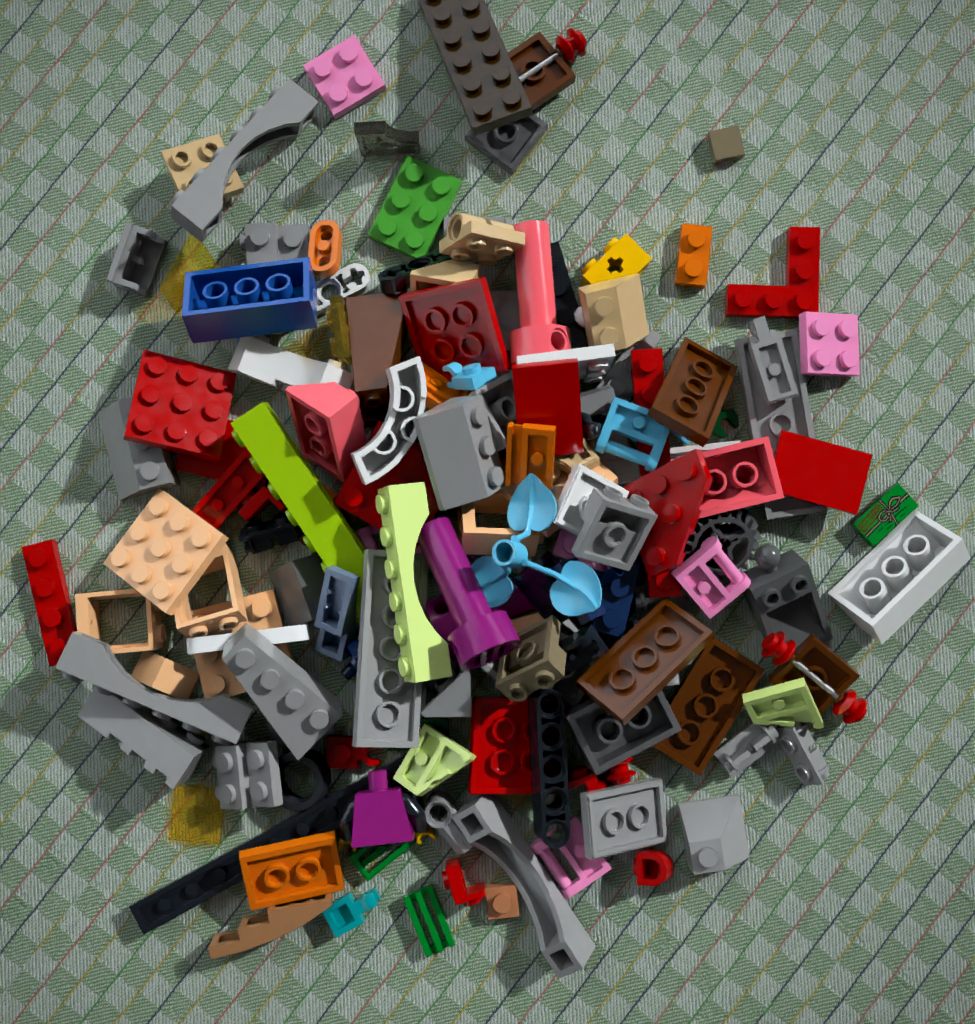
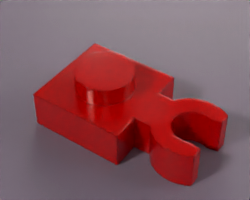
[326,735,380,769]

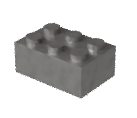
[565,690,682,775]

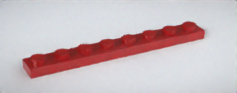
[630,348,681,598]

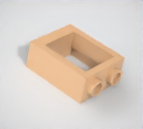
[457,491,544,557]
[174,543,248,638]
[75,589,166,654]

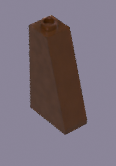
[346,289,407,408]

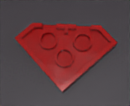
[622,449,713,577]

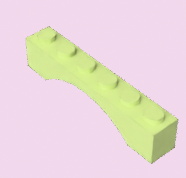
[375,482,452,683]

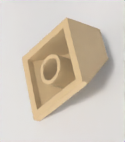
[410,259,481,292]

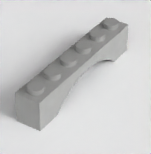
[170,78,319,242]
[55,631,254,746]
[452,794,596,978]

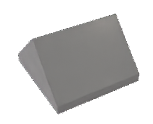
[421,656,471,718]

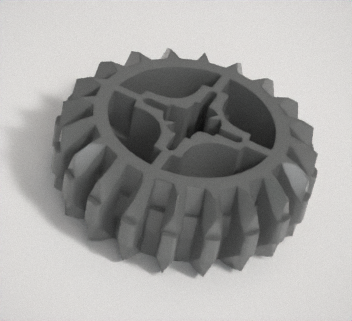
[682,507,761,581]

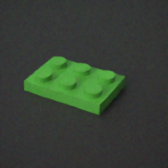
[368,155,462,259]

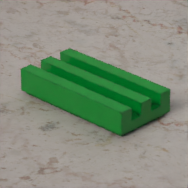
[348,837,417,882]
[403,884,456,957]

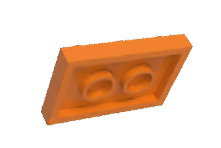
[239,831,345,911]

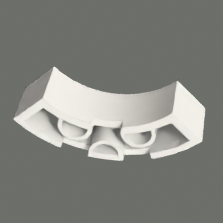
[228,335,354,392]
[350,356,427,485]

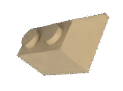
[578,273,649,351]

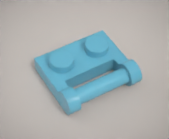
[594,397,670,472]

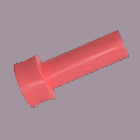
[508,220,572,367]

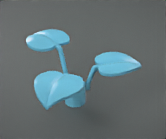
[471,473,602,616]

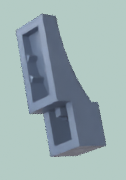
[314,565,360,662]

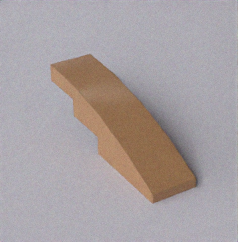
[208,892,334,959]

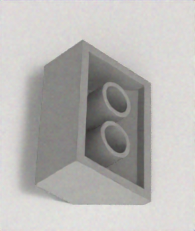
[413,395,505,510]
[98,396,180,501]

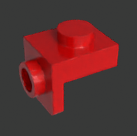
[238,486,288,522]
[568,766,607,791]
[441,857,486,906]

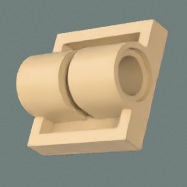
[161,134,244,206]
[439,212,525,266]

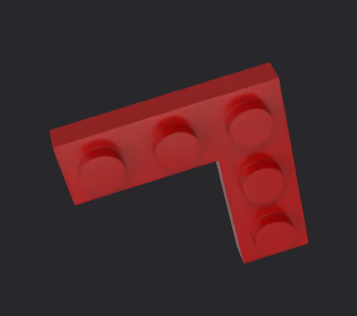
[725,226,820,319]

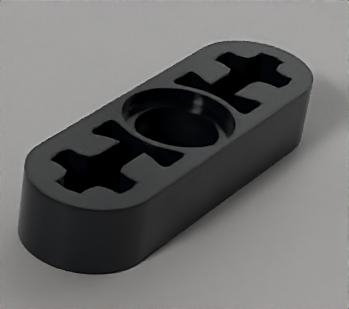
[378,250,462,294]

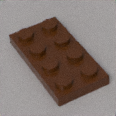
[646,337,738,447]
[576,597,714,726]
[653,638,765,776]

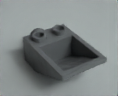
[743,544,833,649]

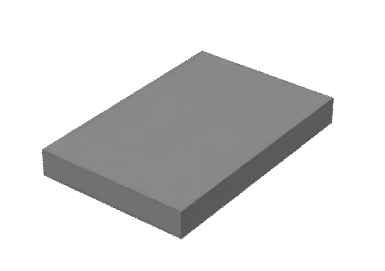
[580,778,668,860]

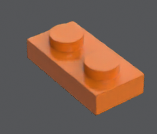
[674,223,713,289]

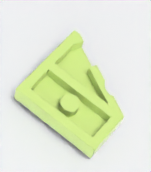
[742,677,824,729]
[393,723,476,796]

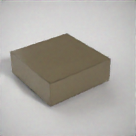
[707,125,745,164]

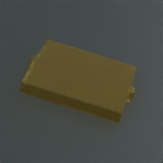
[168,783,224,845]

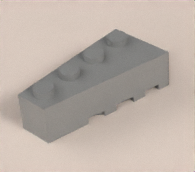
[222,622,342,760]
[77,690,210,790]

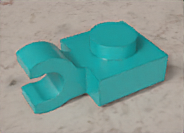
[322,887,381,938]

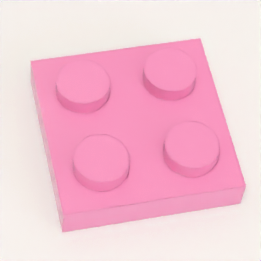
[303,35,386,120]
[799,312,860,377]

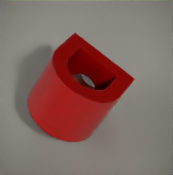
[632,850,675,886]

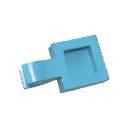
[442,362,497,390]

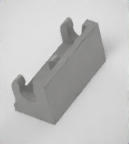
[106,222,167,297]

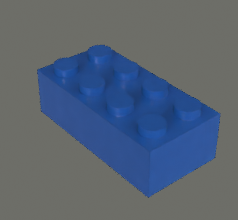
[182,257,317,343]

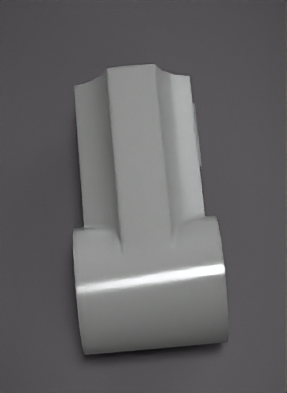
[424,791,473,856]

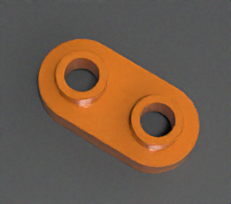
[308,220,343,278]

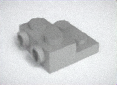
[239,222,310,265]
[571,486,658,571]
[212,740,283,810]

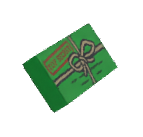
[850,483,919,547]

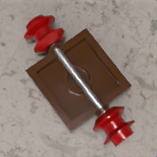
[508,28,587,111]
[761,631,867,724]

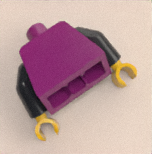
[338,769,435,852]

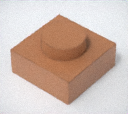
[485,882,520,920]

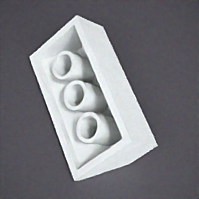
[828,510,970,644]

